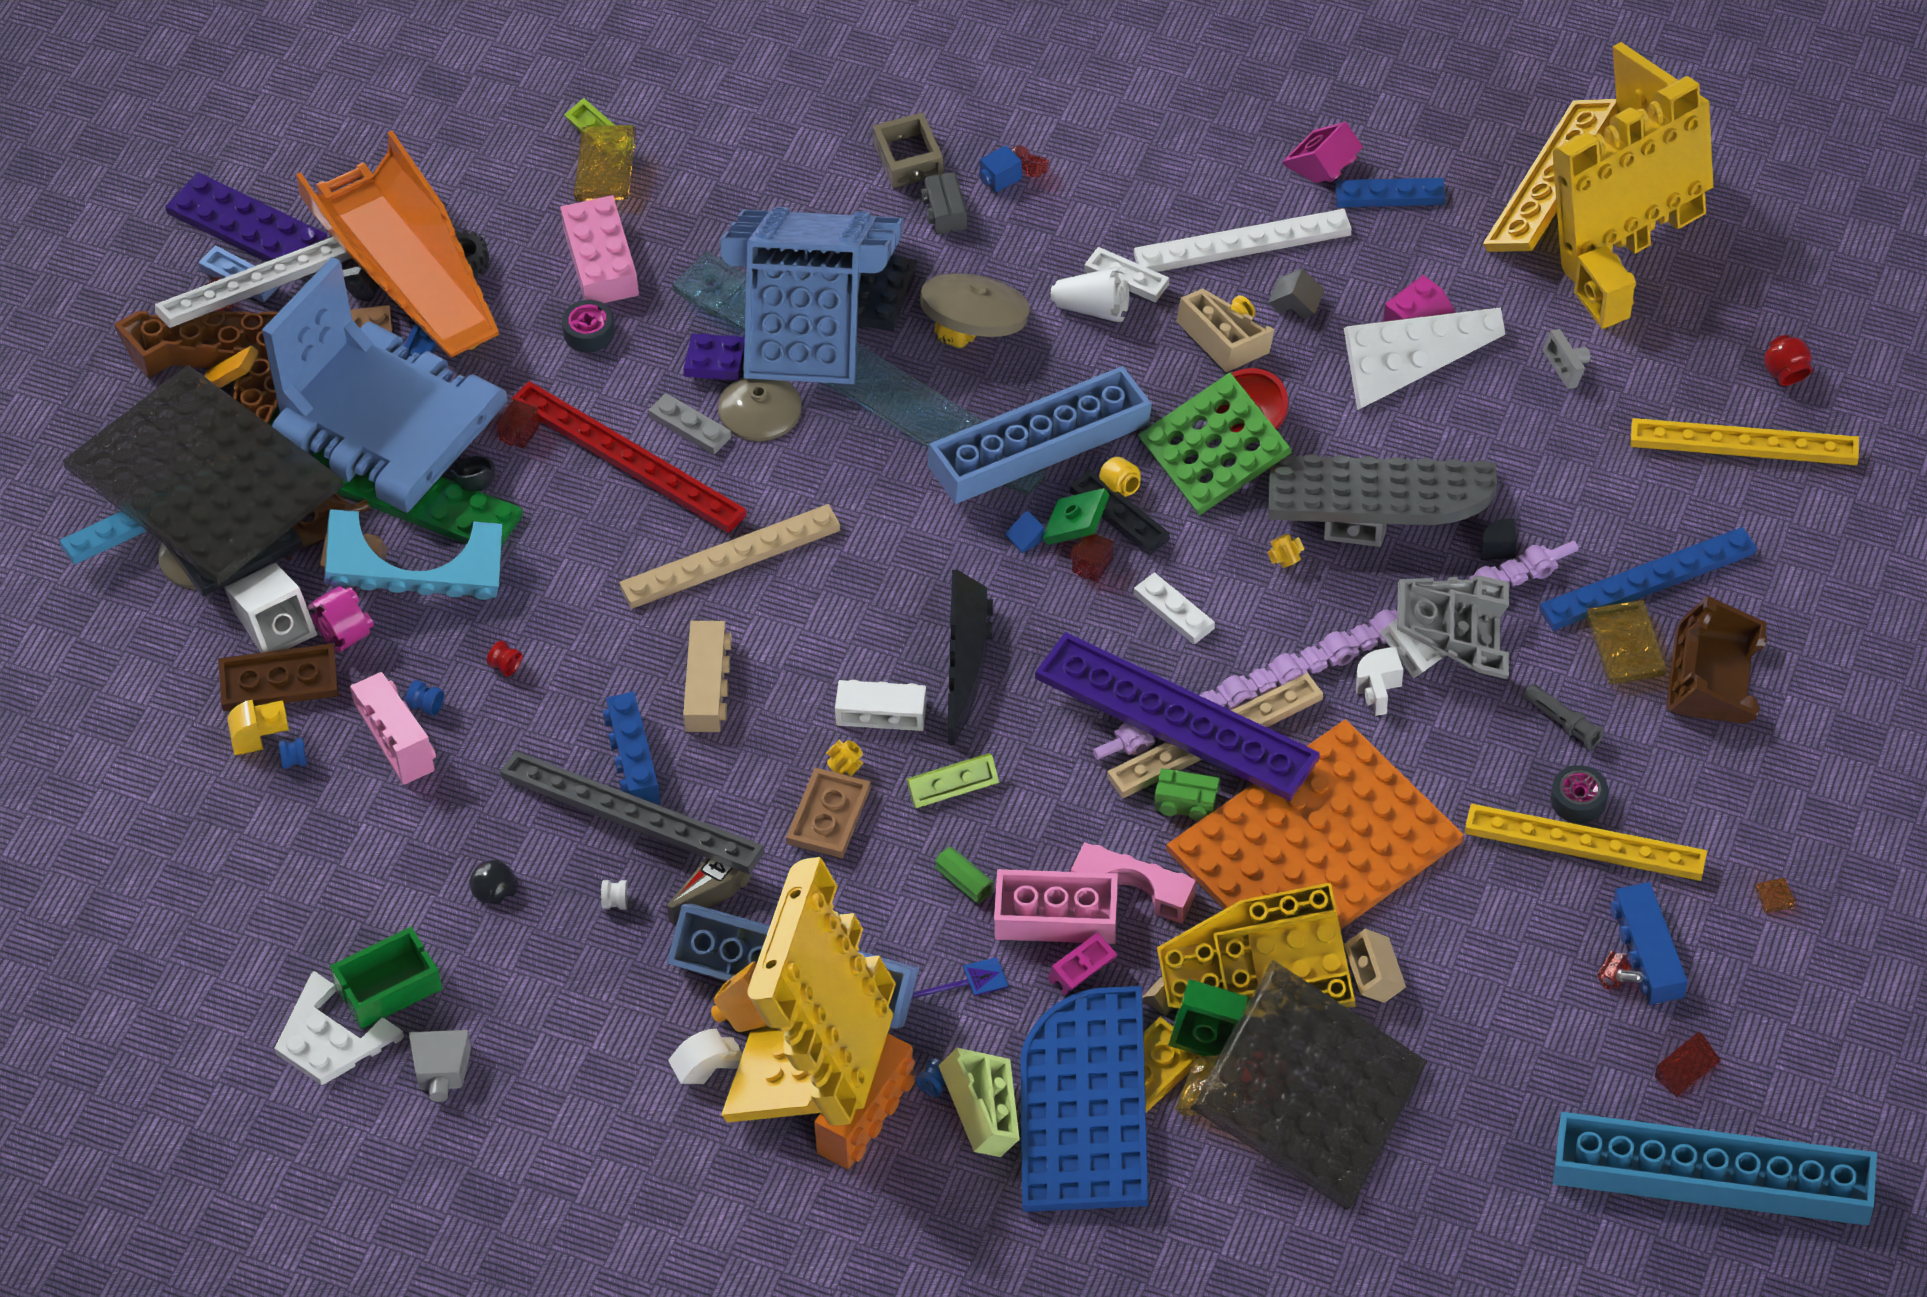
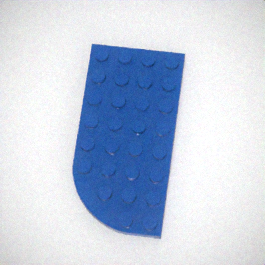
[1020,986,1148,1212]

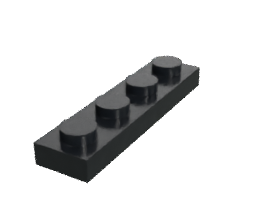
[1070,470,1170,556]

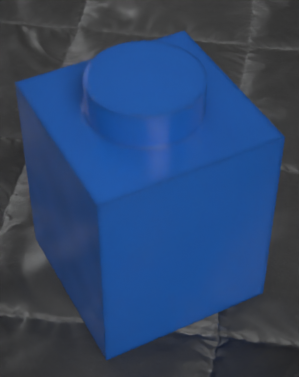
[979,145,1022,193]

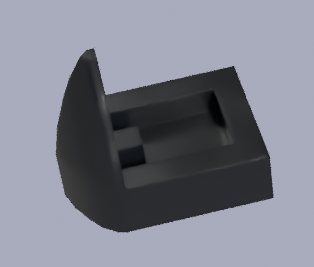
[343,266,379,302]

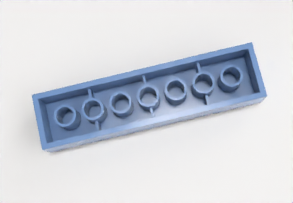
[927,366,1152,504]
[667,904,919,1029]

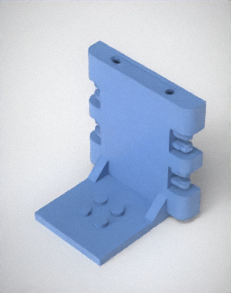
[721,207,904,384]
[262,257,508,513]

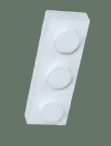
[1085,247,1169,303]
[1134,572,1215,644]

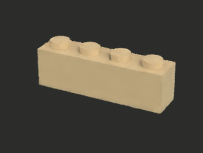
[683,621,732,732]

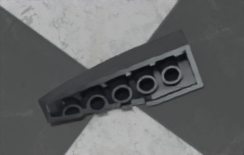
[948,570,993,745]

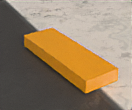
[196,345,259,397]

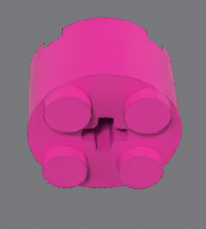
[308,586,374,653]

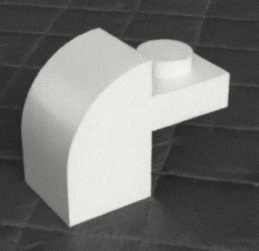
[1356,646,1403,716]
[668,1029,742,1084]

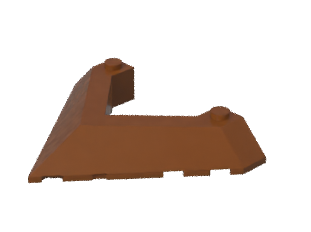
[114,311,279,461]

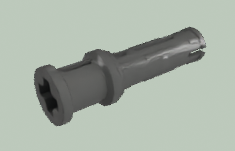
[1523,683,1605,750]

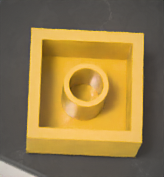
[1574,245,1636,329]

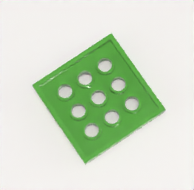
[1138,373,1292,516]

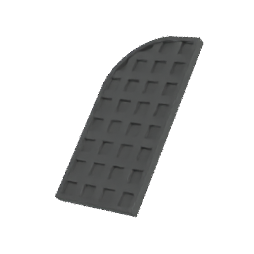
[1268,454,1497,525]

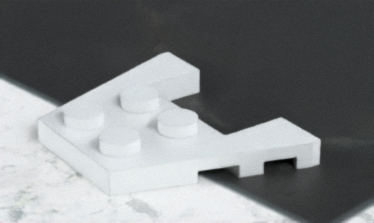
[275,971,404,1086]

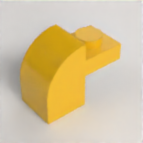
[227,700,289,756]

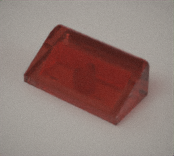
[1655,1032,1720,1097]

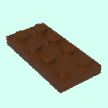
[218,643,339,711]

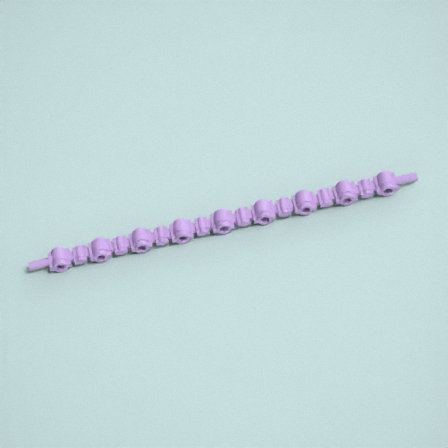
[1093,540,1578,760]

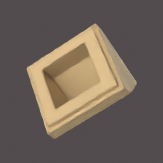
[1143,977,1173,1016]

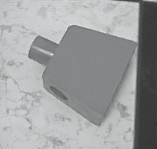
[409,1030,471,1102]

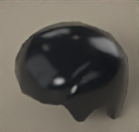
[451,455,496,492]
[469,860,518,904]

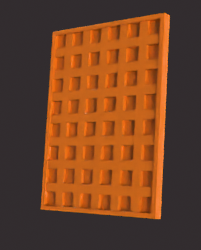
[1166,719,1464,930]

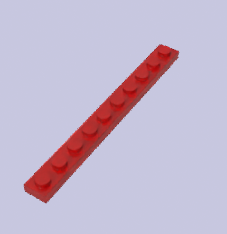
[511,381,747,534]

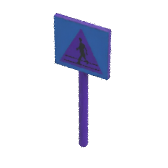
[911,957,1009,999]

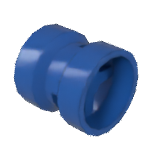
[405,680,445,716]

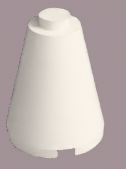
[1051,267,1129,322]

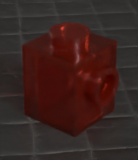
[497,399,540,449]
[1070,533,1113,583]

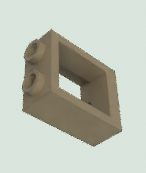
[872,113,944,189]

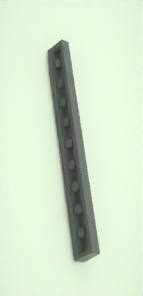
[500,751,765,874]

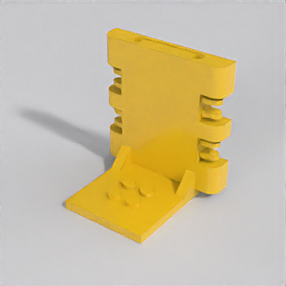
[1553,42,1714,282]
[721,857,896,1126]

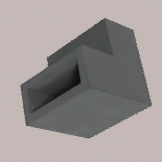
[1268,268,1325,319]

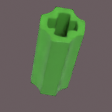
[935,847,995,903]

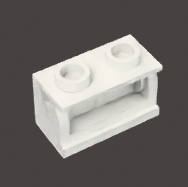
[1379,619,1446,679]

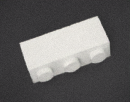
[835,680,927,731]

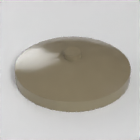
[920,273,1030,337]

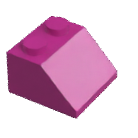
[1282,121,1363,183]
[1384,275,1456,322]

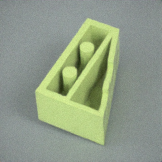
[938,1048,1020,1157]

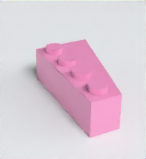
[350,672,436,785]

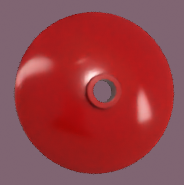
[1216,368,1289,443]

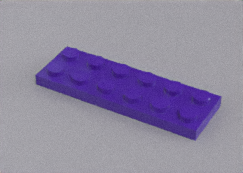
[165,172,328,262]

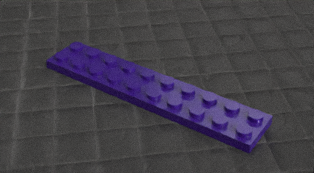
[1035,632,1320,801]

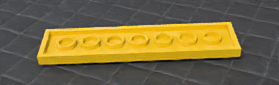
[1483,99,1619,252]

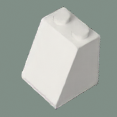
[224,563,317,653]

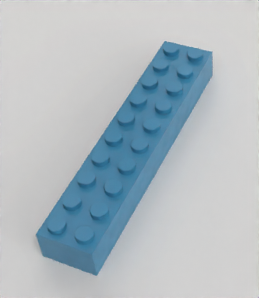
[1553,1112,1877,1226]

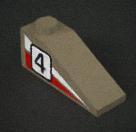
[667,858,751,924]

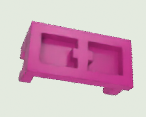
[1048,932,1117,995]

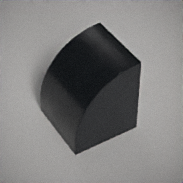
[1481,518,1517,560]

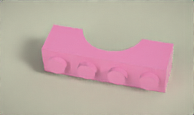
[1071,842,1196,924]

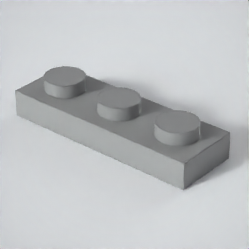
[648,393,731,455]

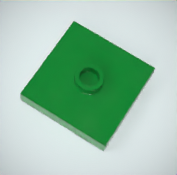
[1042,488,1109,545]

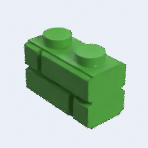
[1155,768,1220,821]

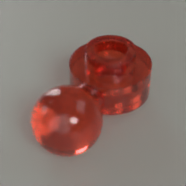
[1011,145,1049,177]

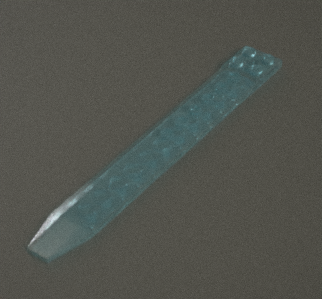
[672,251,1046,495]

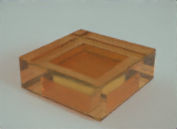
[1755,878,1795,914]

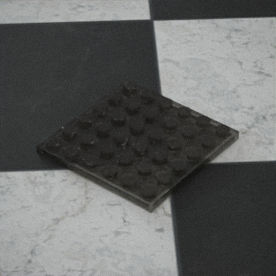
[1190,960,1427,1210]

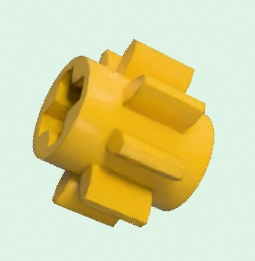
[1267,533,1304,568]
[826,739,864,776]

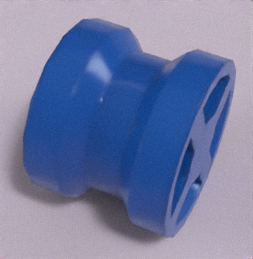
[279,737,307,769]
[915,1059,946,1098]

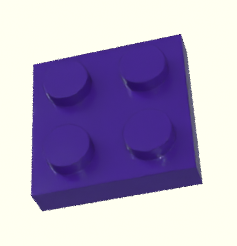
[683,333,745,380]

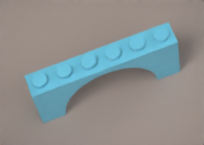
[324,509,502,600]

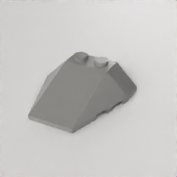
[1397,576,1509,679]

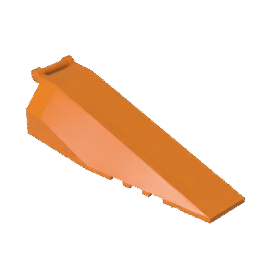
[296,130,499,358]

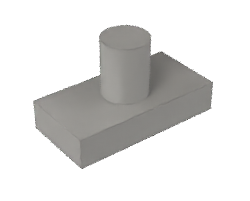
[1542,329,1591,389]

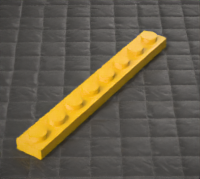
[1630,418,1859,465]
[1464,804,1707,881]

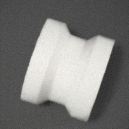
[601,880,628,910]

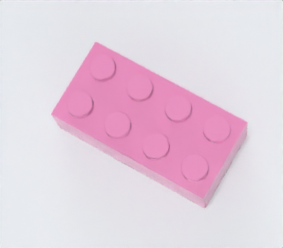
[560,195,639,303]
[994,869,1118,944]

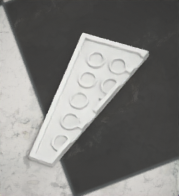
[1344,308,1505,410]

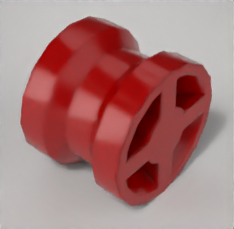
[486,640,523,677]

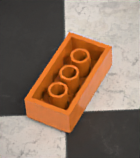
[814,1034,915,1170]

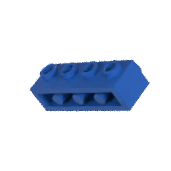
[602,692,661,805]

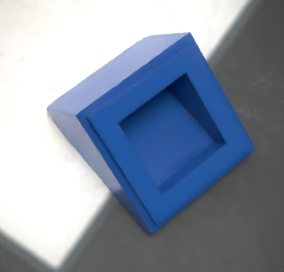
[1005,511,1045,554]

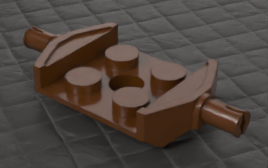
[278,490,371,561]

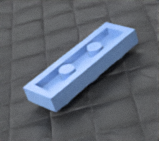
[199,245,280,303]

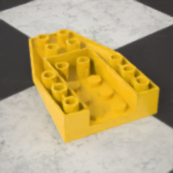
[1157,882,1356,1020]

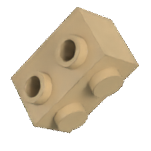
[1344,929,1406,1003]

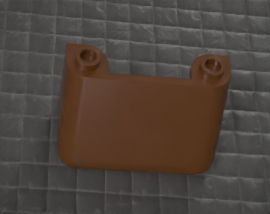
[1666,595,1767,724]

